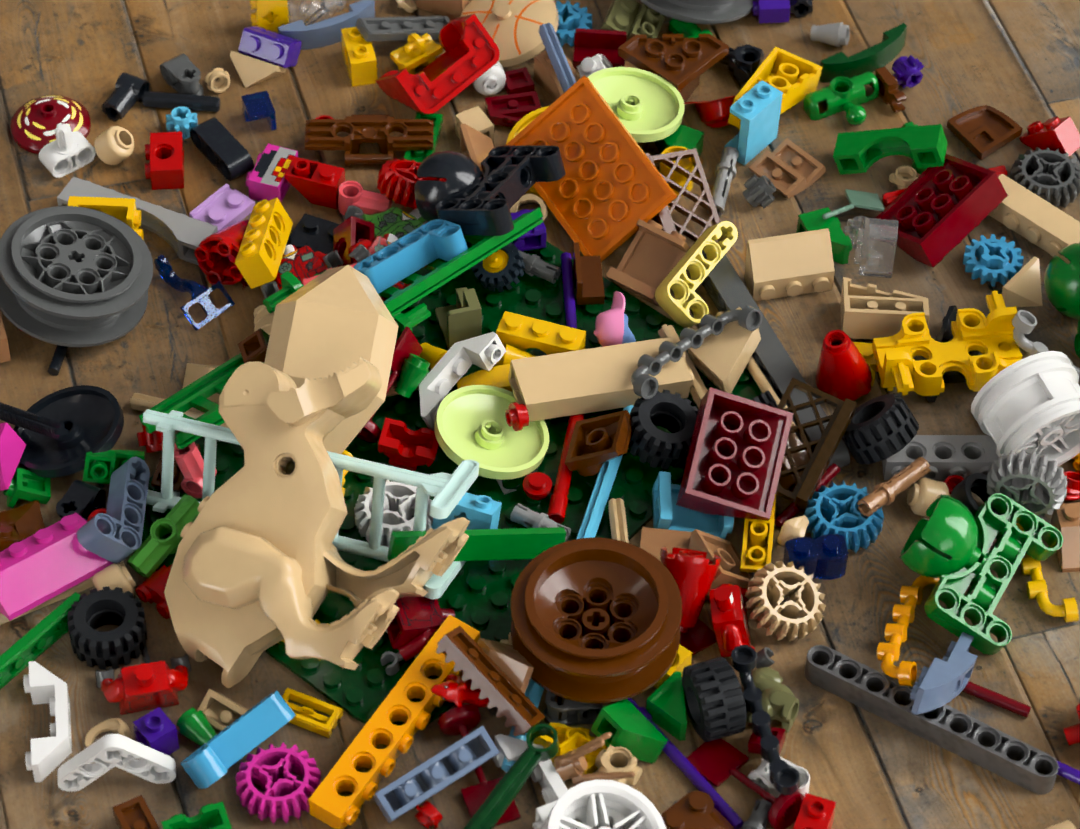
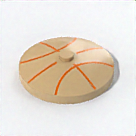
[460,0,559,67]

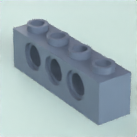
[372,726,500,823]

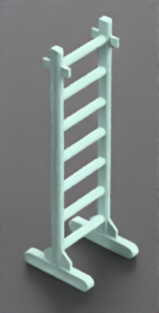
[143,409,479,599]

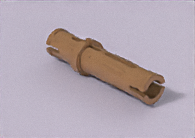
[857,457,931,517]

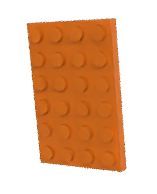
[505,76,677,262]

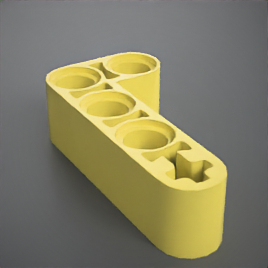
[655,221,738,328]

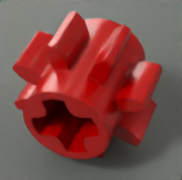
[137,425,163,453]

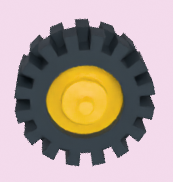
[471,243,525,292]

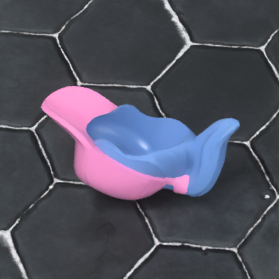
[594,291,636,347]

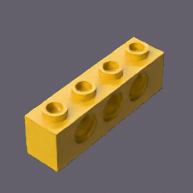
[235,197,293,289]

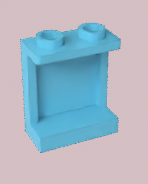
[724,80,783,166]
[652,471,734,539]

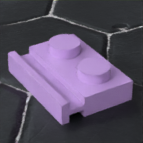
[189,183,255,231]

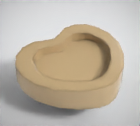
[396,0,417,13]

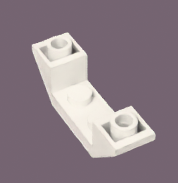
[419,332,506,431]
[23,661,72,783]
[493,734,568,829]

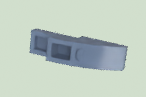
[909,632,978,715]

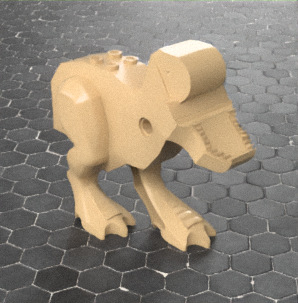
[164,357,470,688]

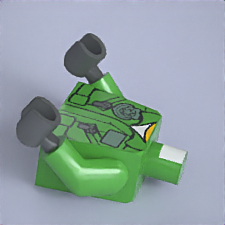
[344,206,426,239]

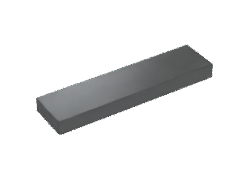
[355,16,450,42]

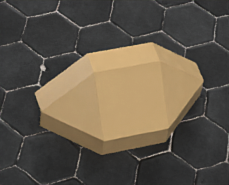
[264,265,399,454]

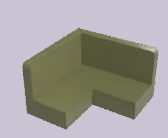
[435,287,482,350]

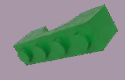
[833,124,948,175]

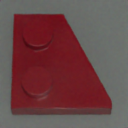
[485,91,541,128]

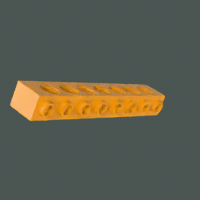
[308,614,480,829]

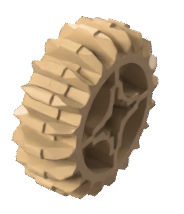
[744,560,826,642]

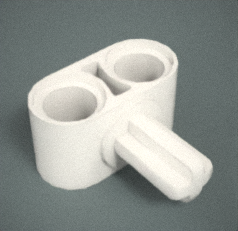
[39,123,96,178]

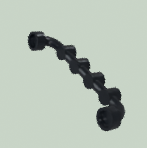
[731,645,800,796]

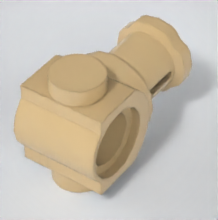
[595,745,642,786]

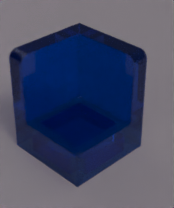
[242,91,277,131]

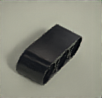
[190,118,254,181]

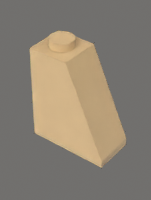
[688,307,761,393]

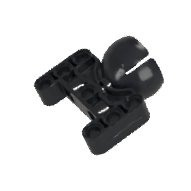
[414,146,566,236]

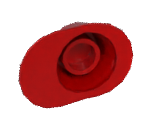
[684,95,736,128]

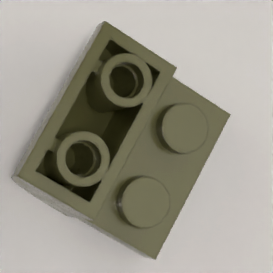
[601,0,665,41]

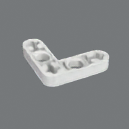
[57,734,176,792]

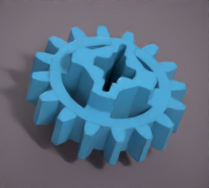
[556,0,593,47]
[963,234,1024,287]

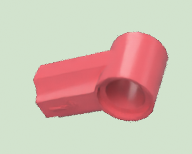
[338,181,393,216]
[174,442,217,498]

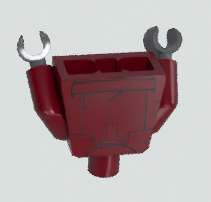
[381,596,455,676]

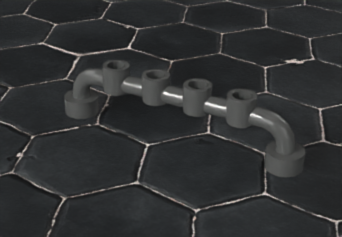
[631,306,762,399]

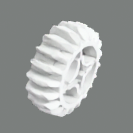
[354,480,433,547]

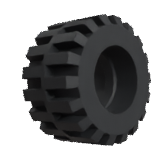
[628,389,698,469]
[842,393,919,465]
[67,586,147,670]
[682,657,746,742]

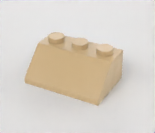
[744,228,835,301]

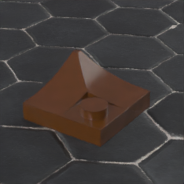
[947,105,1022,160]
[0,500,45,551]

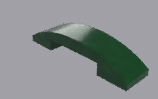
[819,23,907,83]

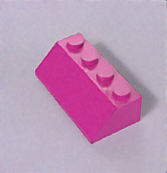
[0,513,113,620]

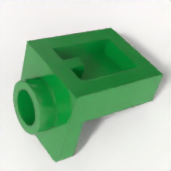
[3,468,51,508]

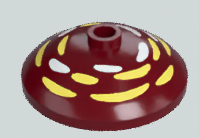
[11,95,91,154]

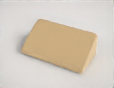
[197,689,248,731]

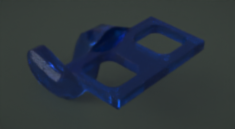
[154,255,235,331]

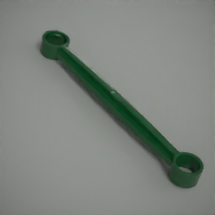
[464,724,559,829]

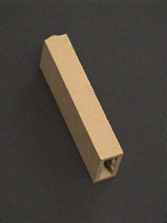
[508,336,694,422]

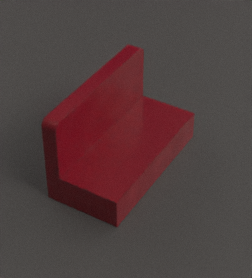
[573,28,627,69]

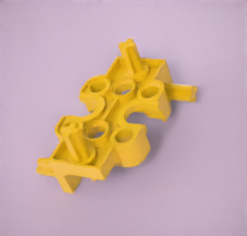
[872,291,1023,396]

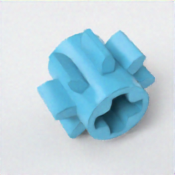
[166,106,198,139]

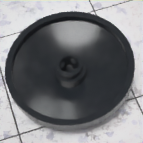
[13,385,124,478]

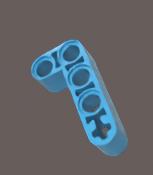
[354,219,468,293]
[180,690,296,789]

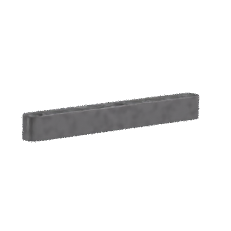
[805,645,1059,794]

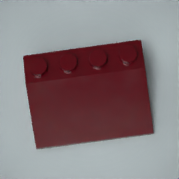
[870,154,1008,267]
[676,387,794,521]

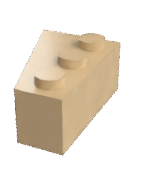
[840,277,930,339]

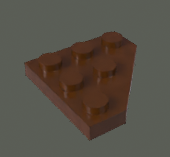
[618,34,729,91]

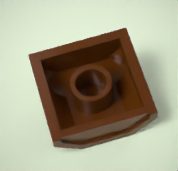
[565,410,632,476]
[661,791,735,829]

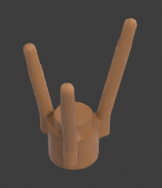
[554,732,635,785]

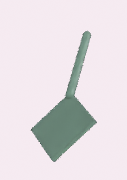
[822,189,884,219]

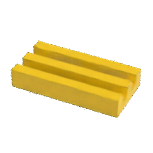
[282,687,343,738]

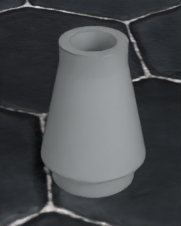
[811,22,850,48]

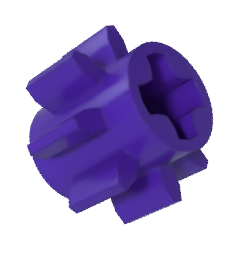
[892,55,924,88]

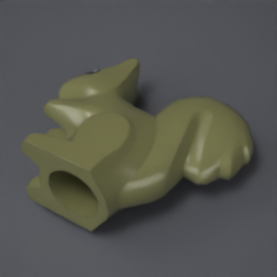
[746,667,799,733]

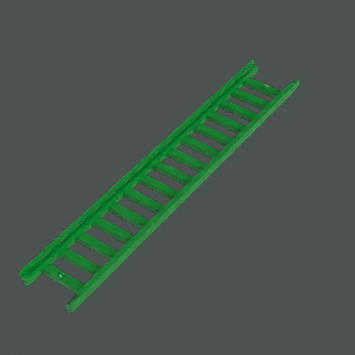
[139,207,543,450]

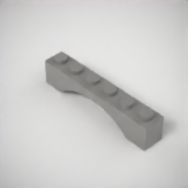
[57,176,218,265]

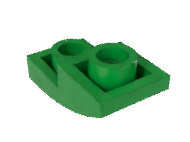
[82,450,145,484]

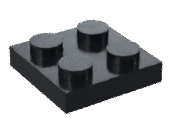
[286,213,340,254]

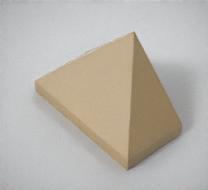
[230,51,287,88]
[1002,256,1043,307]

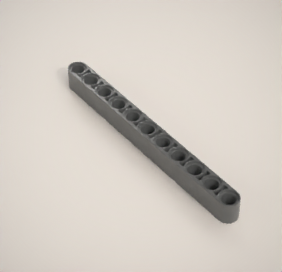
[702,250,850,468]

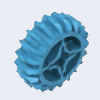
[804,480,884,554]

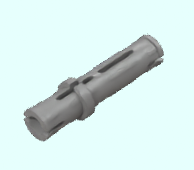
[707,147,739,217]

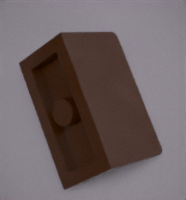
[573,242,605,305]

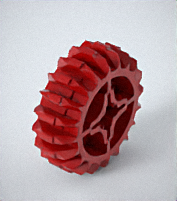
[377,158,447,210]

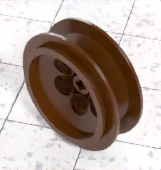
[511,538,682,703]

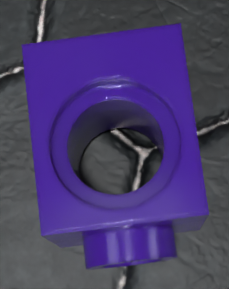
[133,707,179,755]

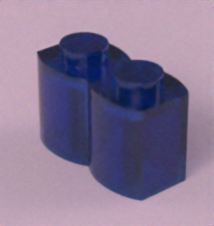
[783,534,848,580]

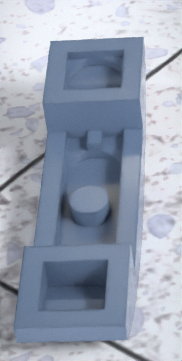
[278,0,375,50]

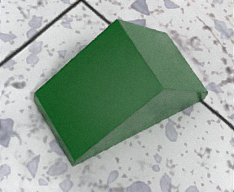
[646,672,687,741]

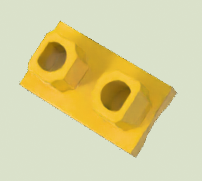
[390,33,443,74]

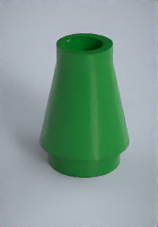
[394,353,430,398]
[176,708,217,746]

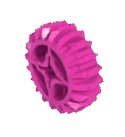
[236,742,321,824]

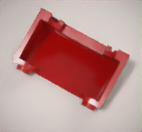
[376,14,500,115]

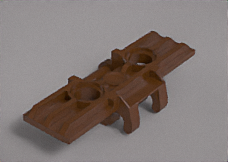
[305,115,434,167]

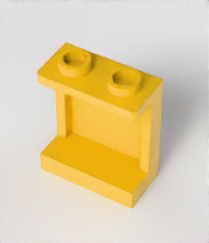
[67,196,144,241]

